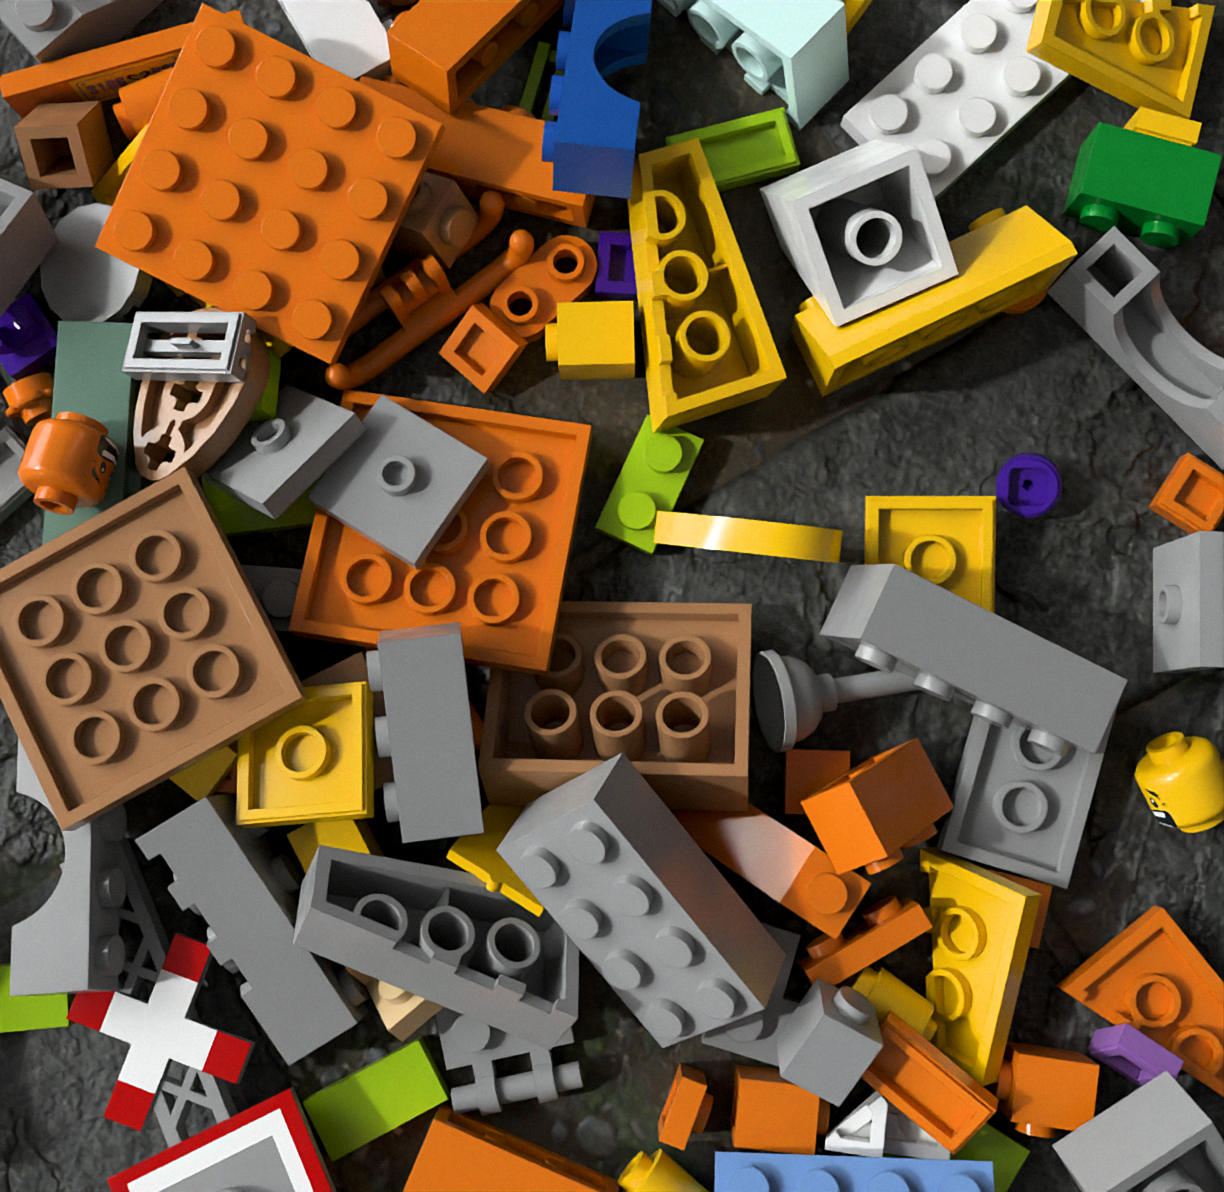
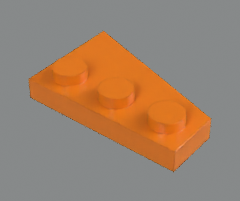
[1056,905,1224,1097]

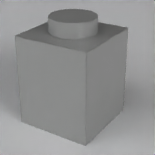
[776,978,884,1107]

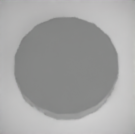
[40,203,153,323]

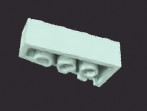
[657,0,849,131]

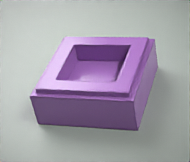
[1087,1023,1184,1087]

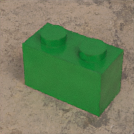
[1062,122,1222,248]

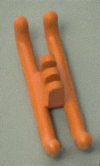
[325,190,534,391]

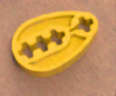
[653,511,843,563]

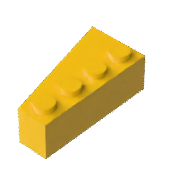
[627,138,787,434]

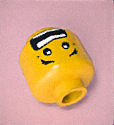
[1134,732,1224,833]

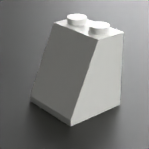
[760,139,959,327]

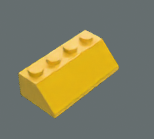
[790,205,1078,397]

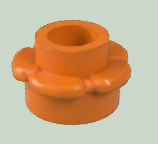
[3,372,54,426]

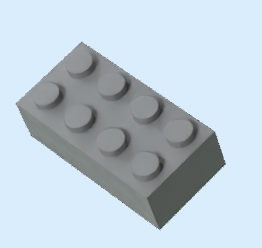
[496,752,786,1048]

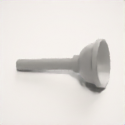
[751,650,920,753]

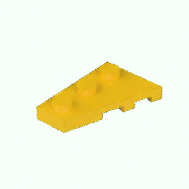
[1026,0,1215,119]
[919,847,1042,1086]

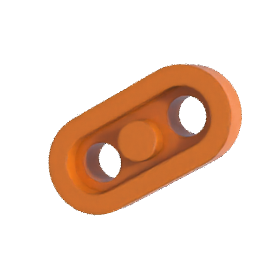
[490,235,597,343]

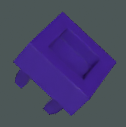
[0,292,58,381]

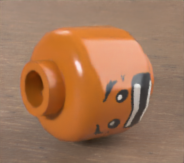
[18,412,118,515]

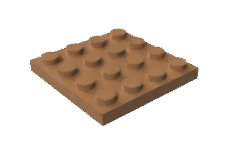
[0,466,310,831]

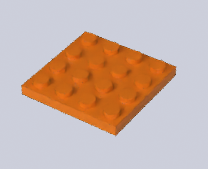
[95,3,446,365]
[288,389,593,676]

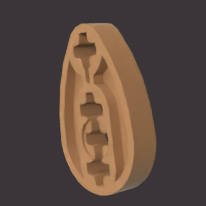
[133,307,270,483]

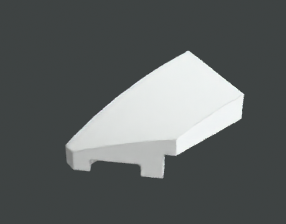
[825,1091,950,1160]

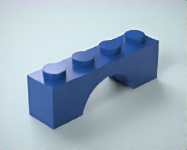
[542,0,653,199]

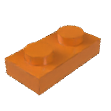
[798,895,933,986]

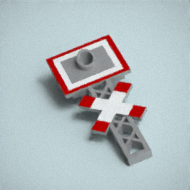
[60,837,336,1192]

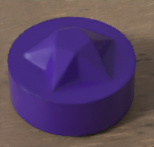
[996,452,1061,518]

